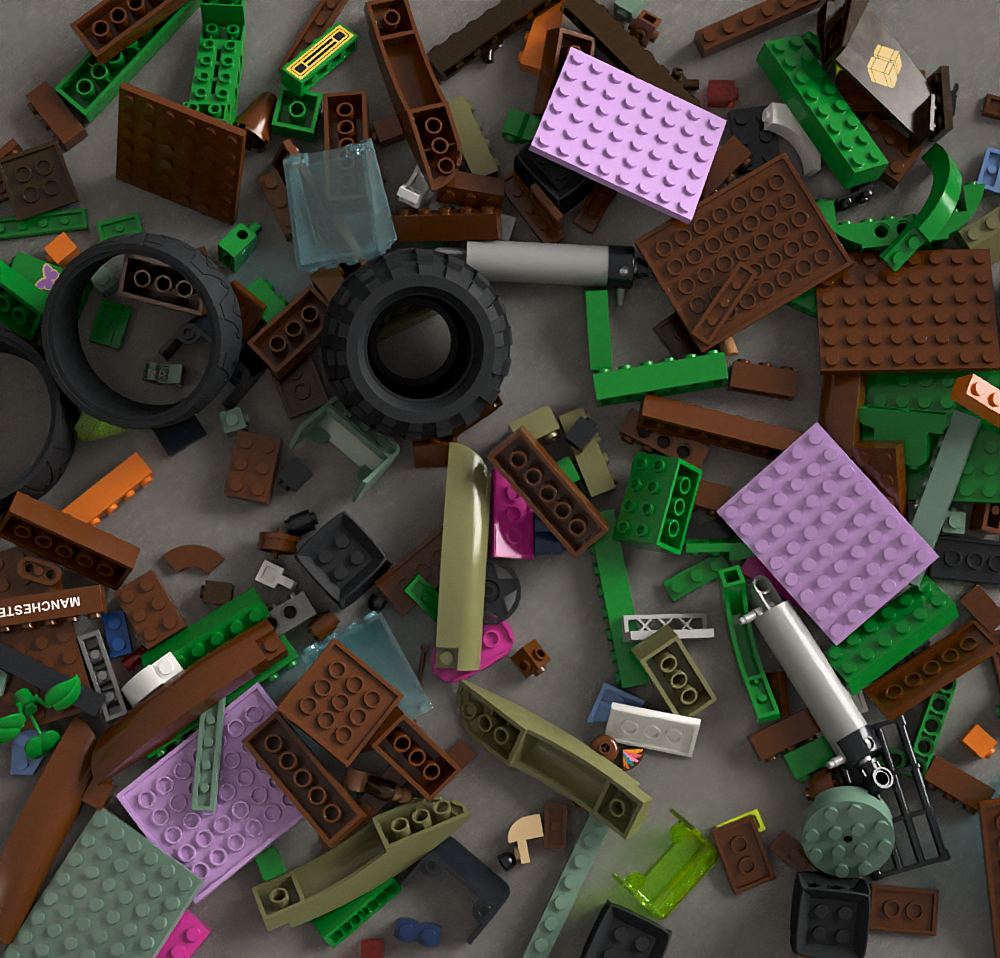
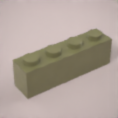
[448,95,501,178]
[558,407,618,500]

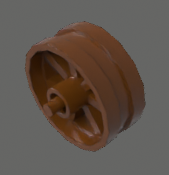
[257,528,299,559]

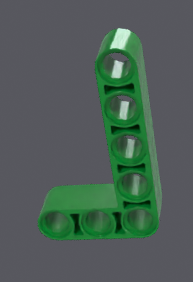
[877,679,957,778]

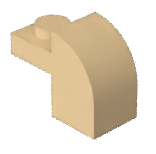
[508,814,544,864]

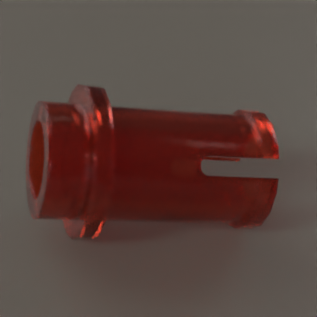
[121,645,147,672]

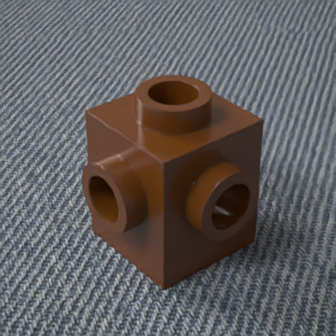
[628,9,662,48]
[510,639,551,679]

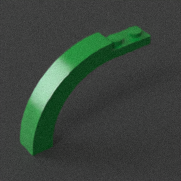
[879,142,962,272]
[682,536,756,561]
[718,565,780,724]

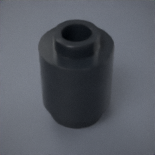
[284,509,319,537]

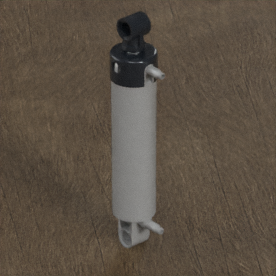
[433,240,658,306]
[737,575,893,796]

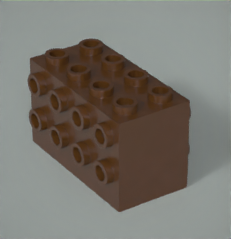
[117,254,224,317]

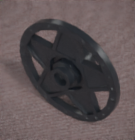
[483,559,521,625]

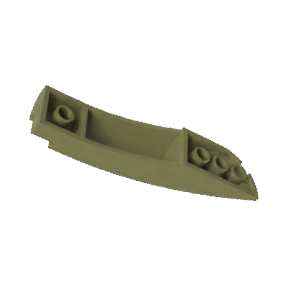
[435,442,491,671]
[457,679,653,840]
[251,796,471,932]

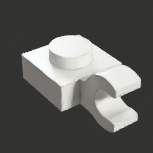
[255,560,297,591]

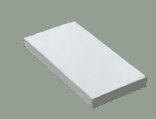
[605,702,701,757]

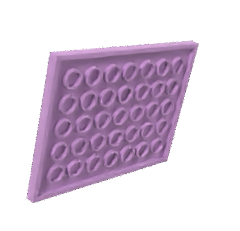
[529,47,727,225]
[716,422,939,646]
[116,682,304,904]

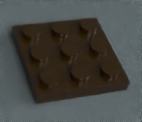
[0,140,80,222]

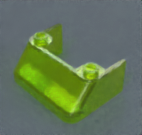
[611,808,719,920]

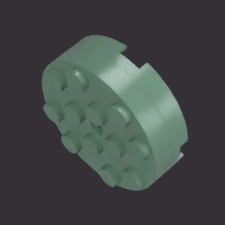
[801,786,895,878]

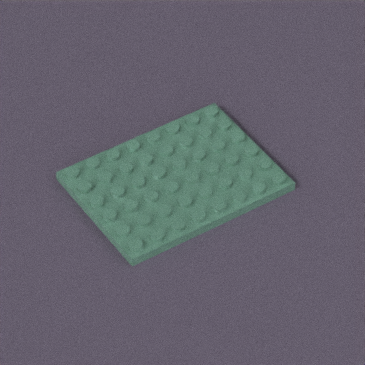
[1,807,204,958]

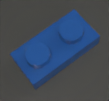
[102,610,134,658]

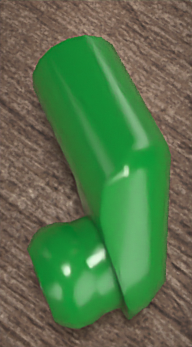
[801,32,821,59]

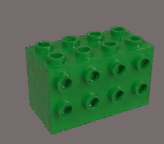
[613,452,702,556]

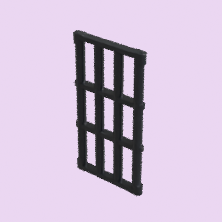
[828,715,951,881]

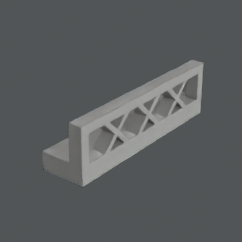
[621,613,714,643]

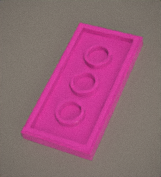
[491,469,534,560]

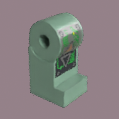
[142,362,186,388]

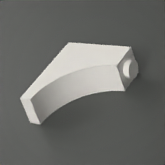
[762,102,821,177]

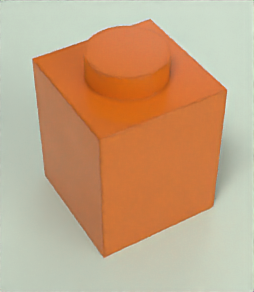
[44,232,81,268]
[958,724,997,759]

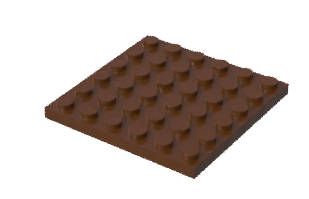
[116,82,247,226]

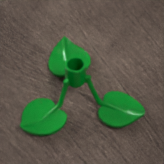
[0,674,81,760]

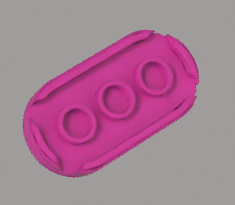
[431,617,514,683]

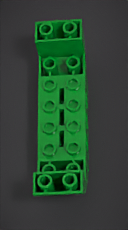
[183,0,246,125]
[815,181,985,253]

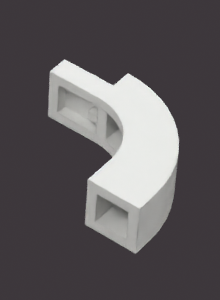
[397,164,431,209]
[121,652,183,708]

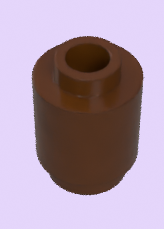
[307,609,340,641]

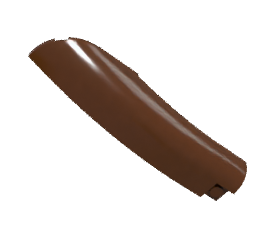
[363,0,462,192]
[818,374,868,461]
[91,618,289,786]
[0,715,97,944]

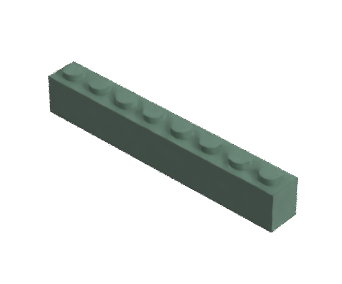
[907,410,981,589]
[521,813,609,958]

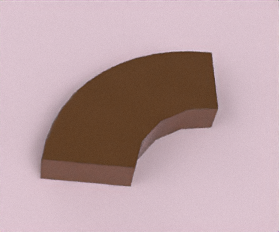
[163,545,225,574]

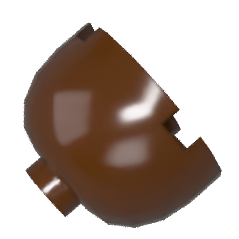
[805,767,840,802]

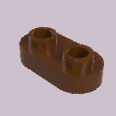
[17,556,62,586]

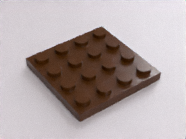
[276,638,404,768]

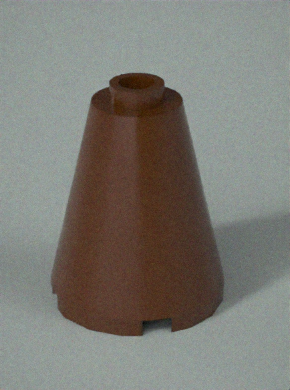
[233,92,277,153]

